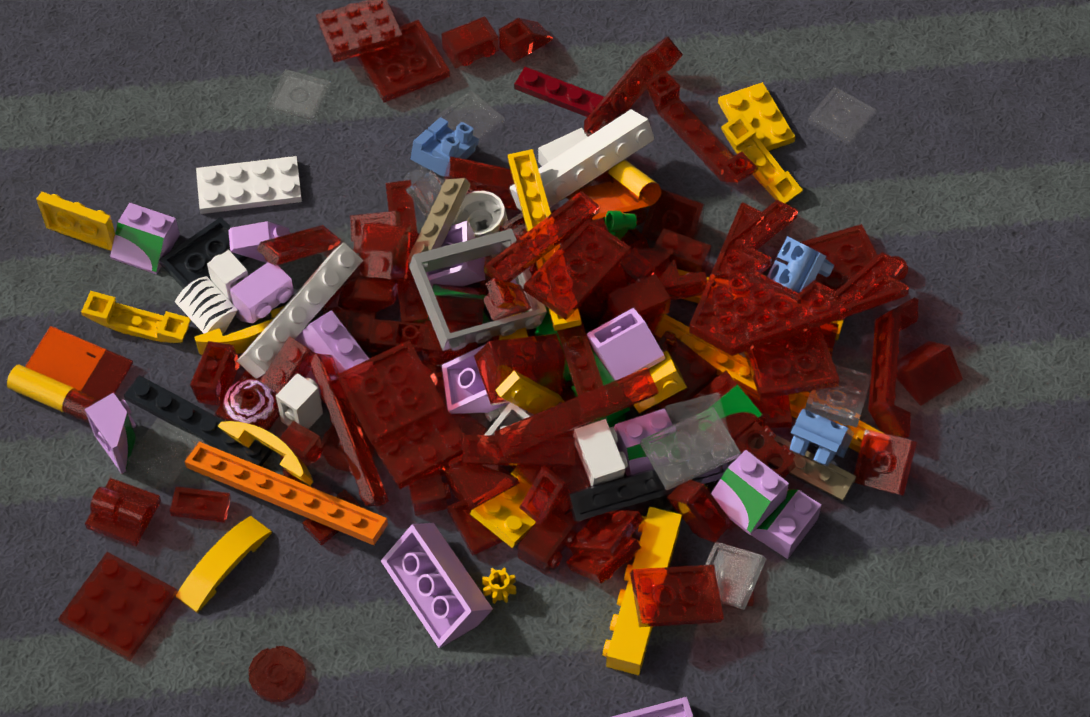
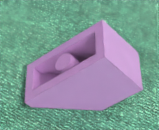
[229,221,291,263]

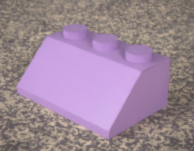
[285,310,379,411]

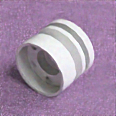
[453,191,511,260]

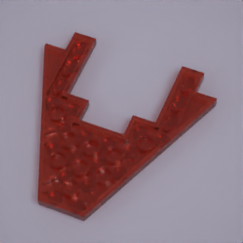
[689,200,909,356]

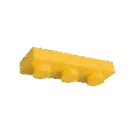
[496,371,565,421]

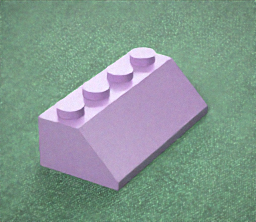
[381,523,493,648]

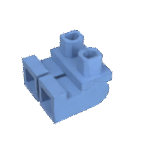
[410,117,479,176]
[765,236,834,299]
[790,408,854,467]

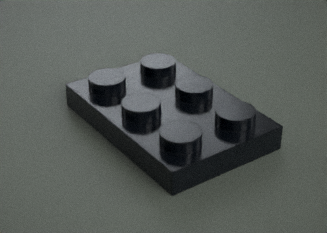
[159,217,249,289]

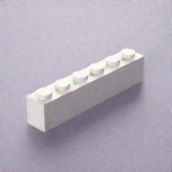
[509,110,655,211]
[237,243,363,379]

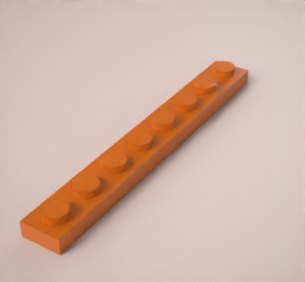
[185,442,388,545]

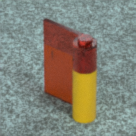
[566,159,661,220]
[7,326,133,424]

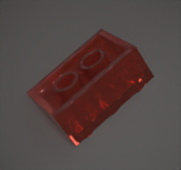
[474,334,565,405]

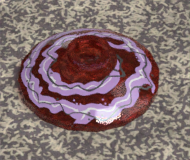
[223,378,277,425]

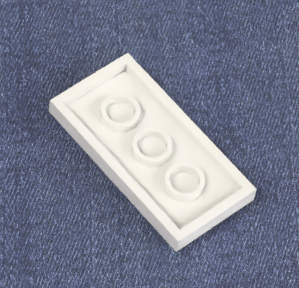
[196,156,302,214]

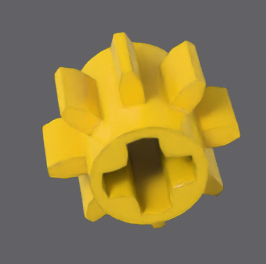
[482,567,516,604]

